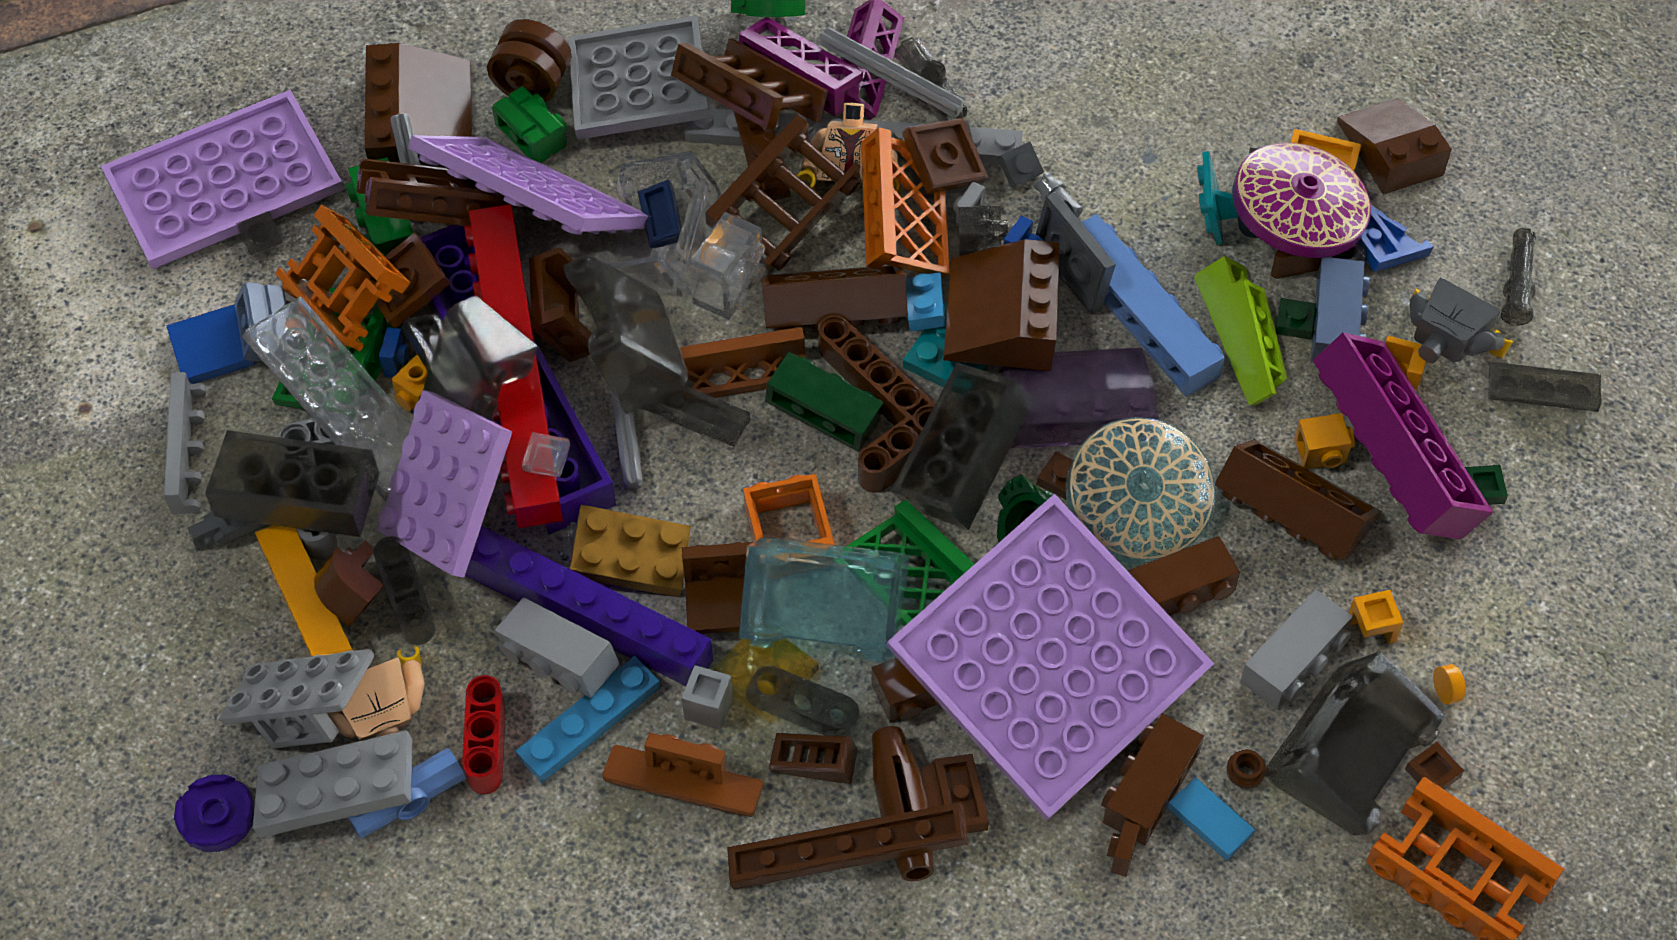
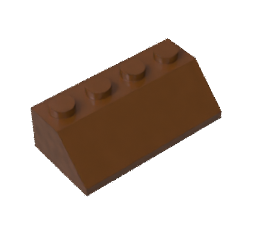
[761,265,908,331]
[1214,439,1382,560]

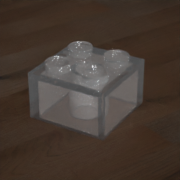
[689,212,766,320]

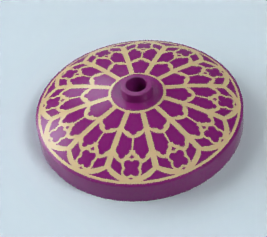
[1232,143,1371,258]

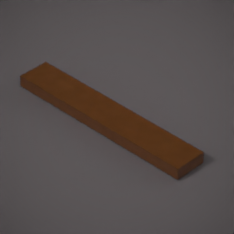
[727,802,968,890]

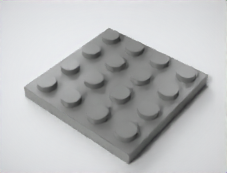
[568,15,710,140]

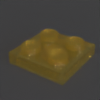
[713,623,819,723]

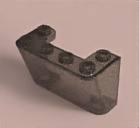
[423,296,537,421]

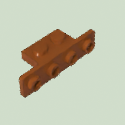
[602,733,763,817]

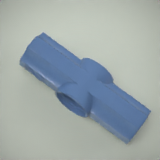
[348,748,466,839]

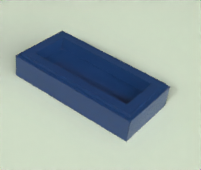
[638,179,685,252]

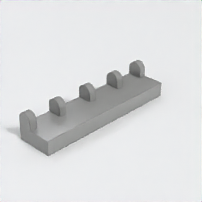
[164,372,206,515]

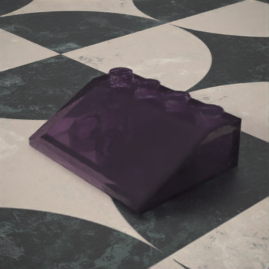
[1001,347,1159,449]

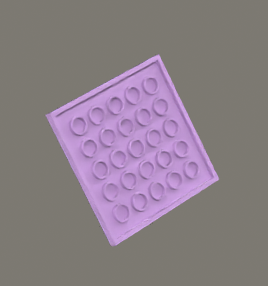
[886,494,1214,821]

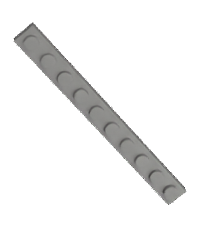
[685,109,1023,164]

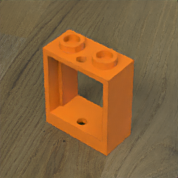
[743,474,836,582]

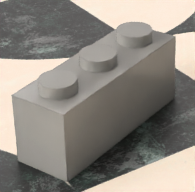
[1240,589,1353,710]
[495,597,620,698]

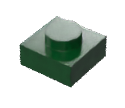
[1275,298,1316,340]
[1465,465,1508,505]

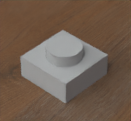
[953,182,985,232]

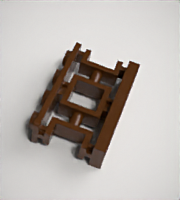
[356,158,509,226]

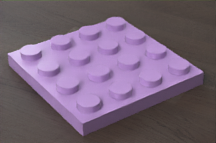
[377,390,512,578]

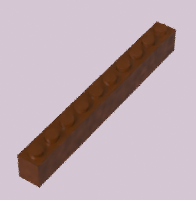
[871,536,1240,723]

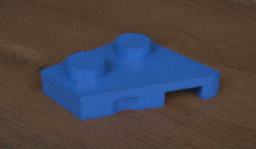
[1355,205,1433,272]

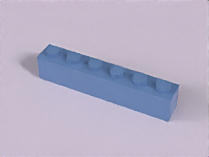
[1081,214,1225,397]

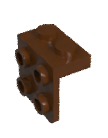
[682,541,764,634]

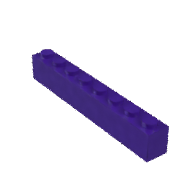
[465,526,714,686]

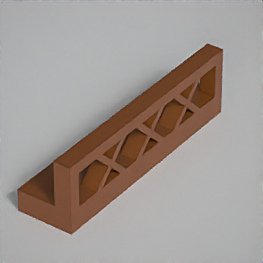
[660,327,806,405]

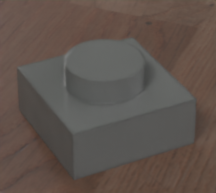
[997,142,1044,188]

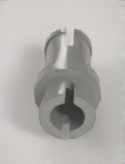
[1034,172,1083,218]

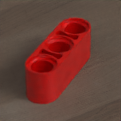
[462,675,506,795]

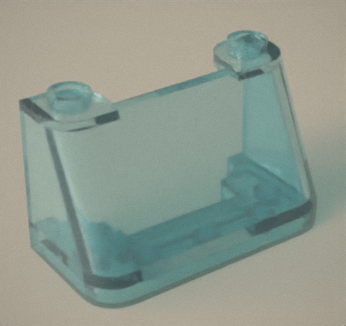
[739,538,910,662]

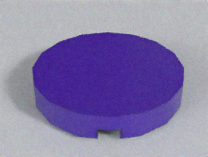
[174,774,255,852]

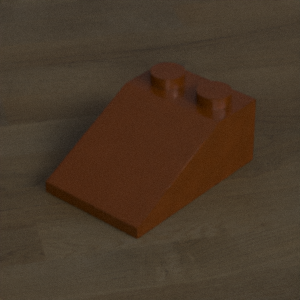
[1337,98,1452,195]

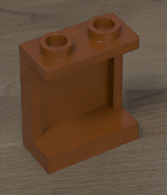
[529,248,600,362]

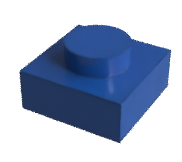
[379,328,410,378]

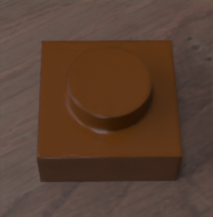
[1037,451,1088,502]
[1405,742,1464,789]
[1107,821,1140,877]

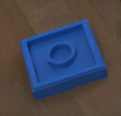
[166,304,255,384]

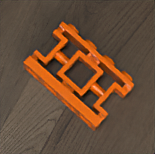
[275,204,411,351]
[1366,777,1564,940]

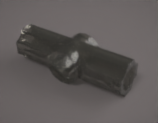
[895,37,967,122]

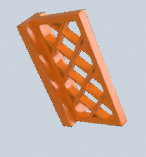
[861,127,950,278]

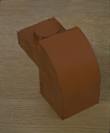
[314,540,384,627]

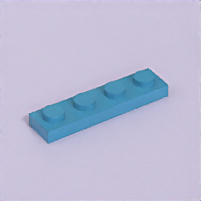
[515,656,661,783]

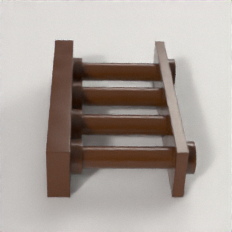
[671,38,828,130]
[706,114,861,275]

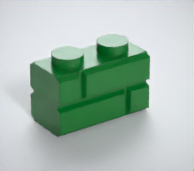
[492,86,567,163]

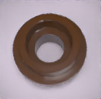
[1226,749,1267,789]

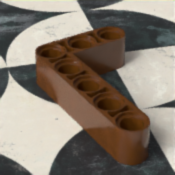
[818,315,946,493]

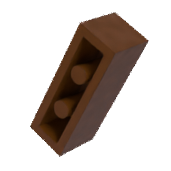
[1101,714,1204,845]

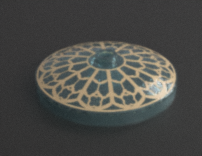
[1066,417,1215,564]

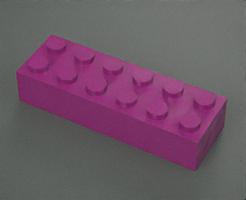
[1312,332,1494,539]

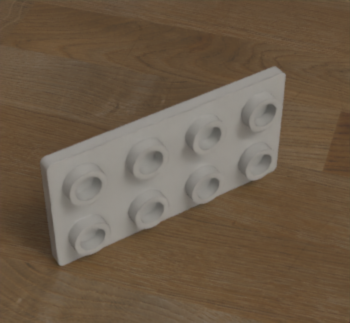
[219,649,375,749]

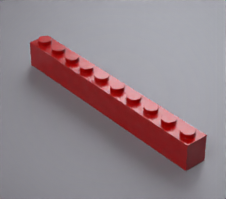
[464,204,563,528]

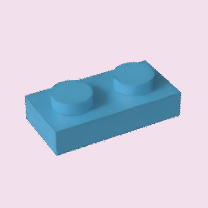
[906,272,946,332]

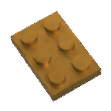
[569,505,691,597]

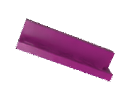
[834,0,904,120]
[739,17,863,117]

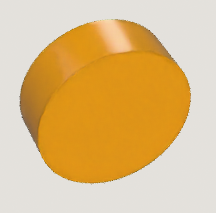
[1433,664,1466,705]

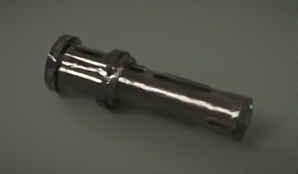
[1500,228,1536,326]

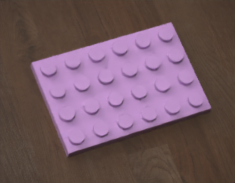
[101,90,344,269]
[408,135,652,235]

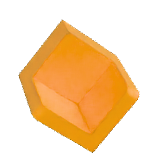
[1385,336,1426,392]
[1348,590,1404,644]

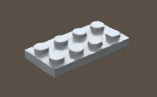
[253,730,413,838]

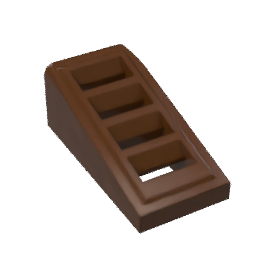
[769,733,857,784]

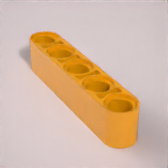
[255,518,353,657]

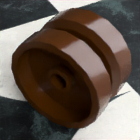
[486,19,572,103]

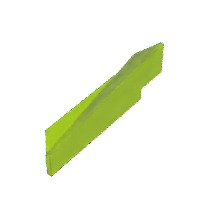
[1194,256,1287,406]

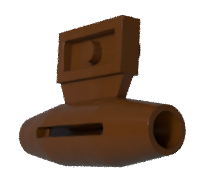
[872,726,989,882]

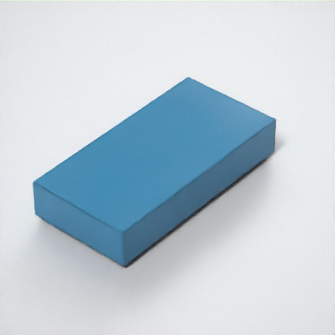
[1167,777,1255,861]

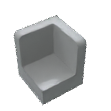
[681,665,734,730]

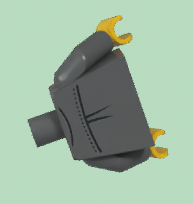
[1409,277,1514,363]

